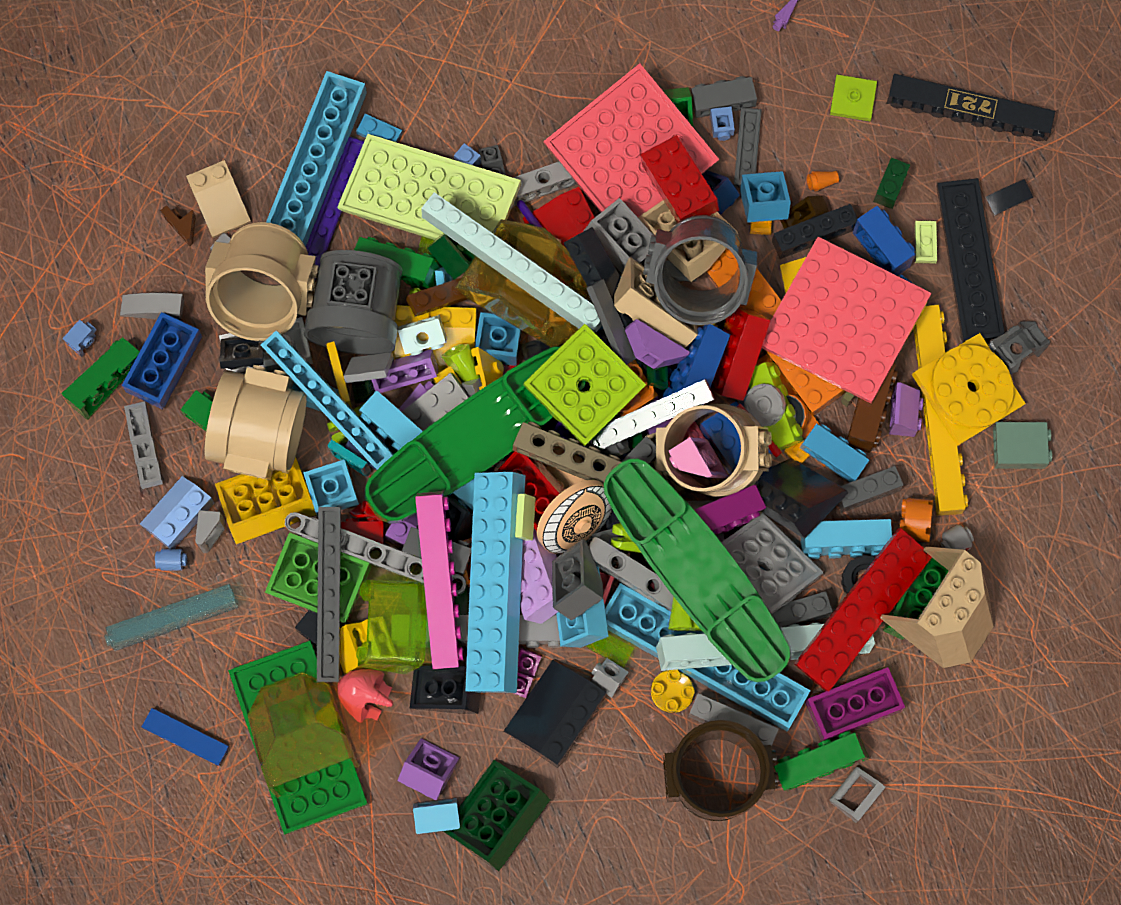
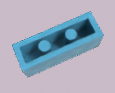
[800,423,869,483]

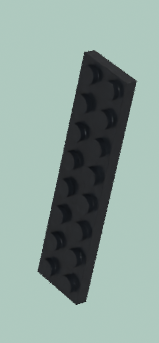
[936,178,1005,343]

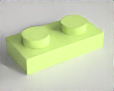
[914,221,937,263]

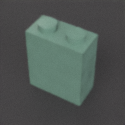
[993,422,1052,469]

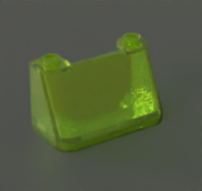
[356,580,427,674]

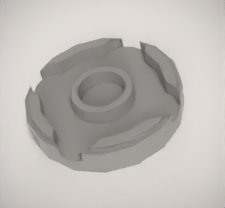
[744,384,786,426]

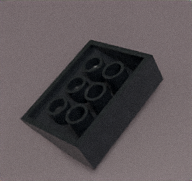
[753,458,848,539]
[504,660,607,768]

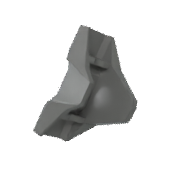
[988,322,1050,374]

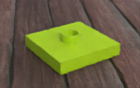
[830,75,877,121]

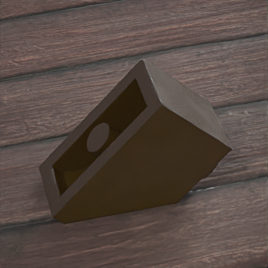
[780,196,830,229]

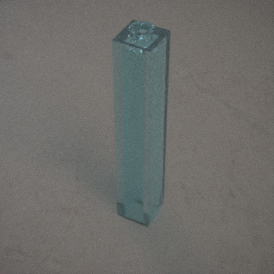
[104,584,239,651]

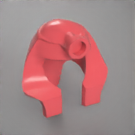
[337,669,393,723]

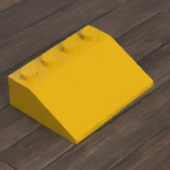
[392,305,477,373]
[215,457,317,544]

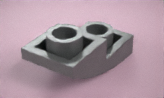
[478,145,506,175]

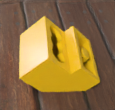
[340,617,397,674]

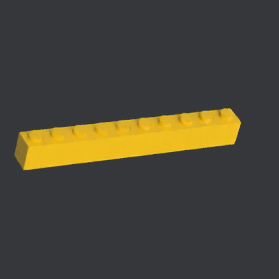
[913,305,968,516]

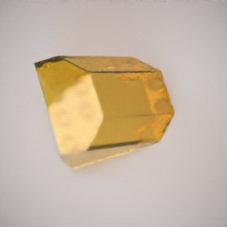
[455,219,593,347]
[248,672,360,798]

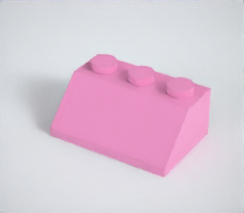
[669,437,728,478]

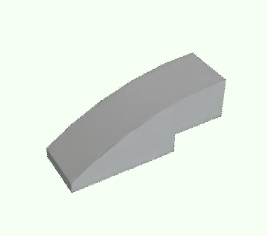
[120,293,184,319]

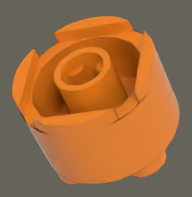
[900,498,933,543]

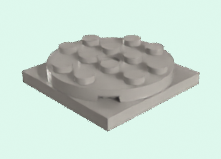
[721,513,824,614]

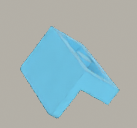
[413,798,460,834]

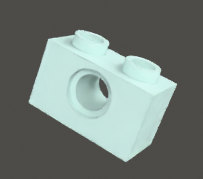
[398,315,447,356]

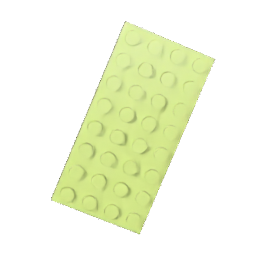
[337,134,521,240]

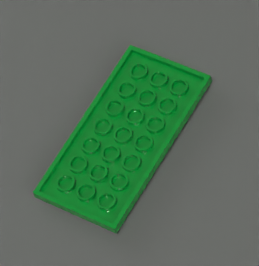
[228,641,368,835]

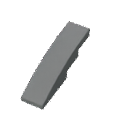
[124,401,163,489]

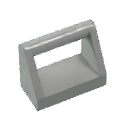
[195,510,226,553]
[829,767,885,823]

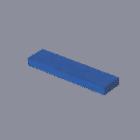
[142,708,229,766]

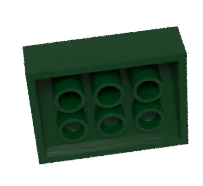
[443,760,551,871]

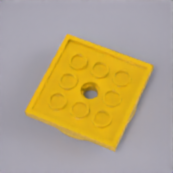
[911,333,1026,446]

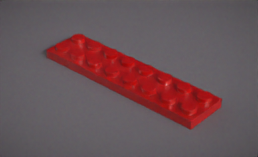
[794,528,932,692]

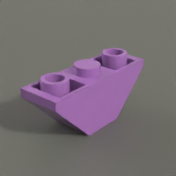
[625,319,690,369]

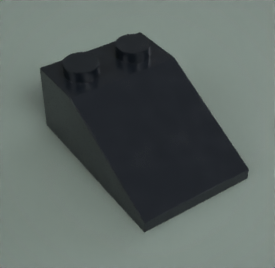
[409,666,481,714]

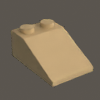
[186,160,251,238]

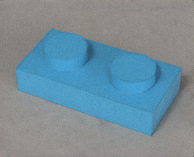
[356,114,402,143]

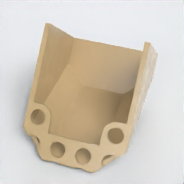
[880,547,994,668]

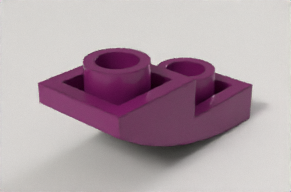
[513,648,542,698]

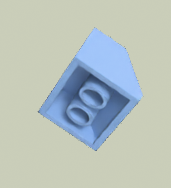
[140,476,214,549]

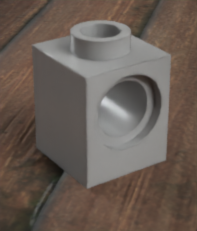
[591,658,629,698]

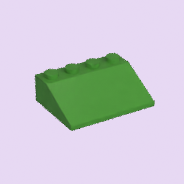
[265,532,372,624]

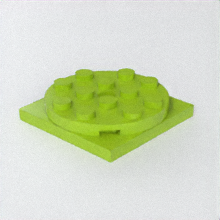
[523,324,646,446]

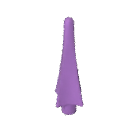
[773,0,798,31]
[398,381,434,412]

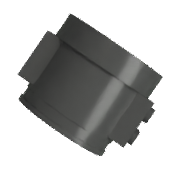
[643,215,757,325]
[304,250,403,355]

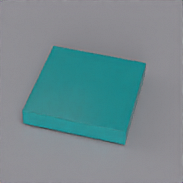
[327,439,371,477]

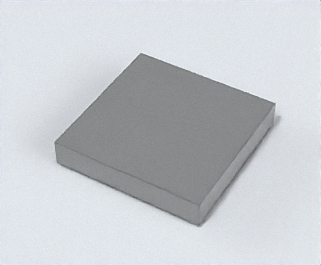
[344,352,394,383]

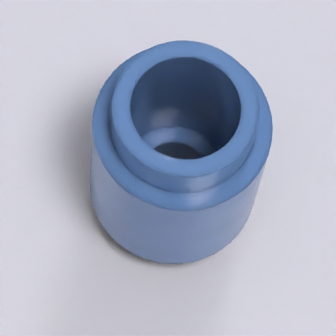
[155,549,187,571]

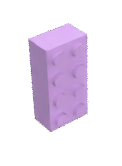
[520,529,558,624]

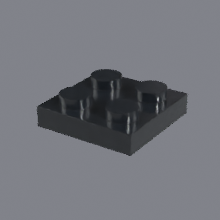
[220,337,264,369]

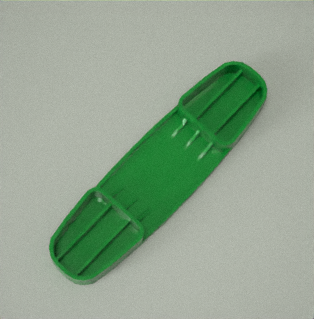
[365,347,586,523]
[604,459,791,682]

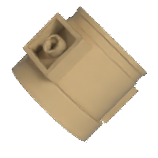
[205,222,319,341]
[205,365,307,481]
[656,404,772,497]

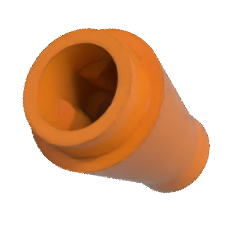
[806,171,839,191]

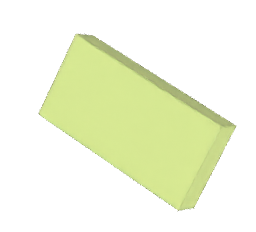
[515,494,536,541]

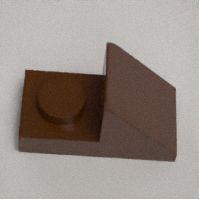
[160,205,196,246]

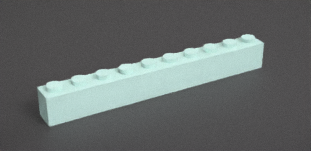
[421,192,602,334]
[656,623,875,671]

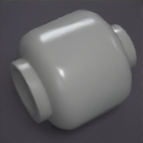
[940,525,974,551]

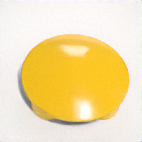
[651,670,695,713]

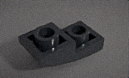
[986,179,1034,216]

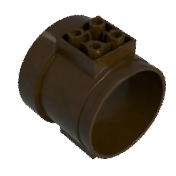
[663,720,779,821]

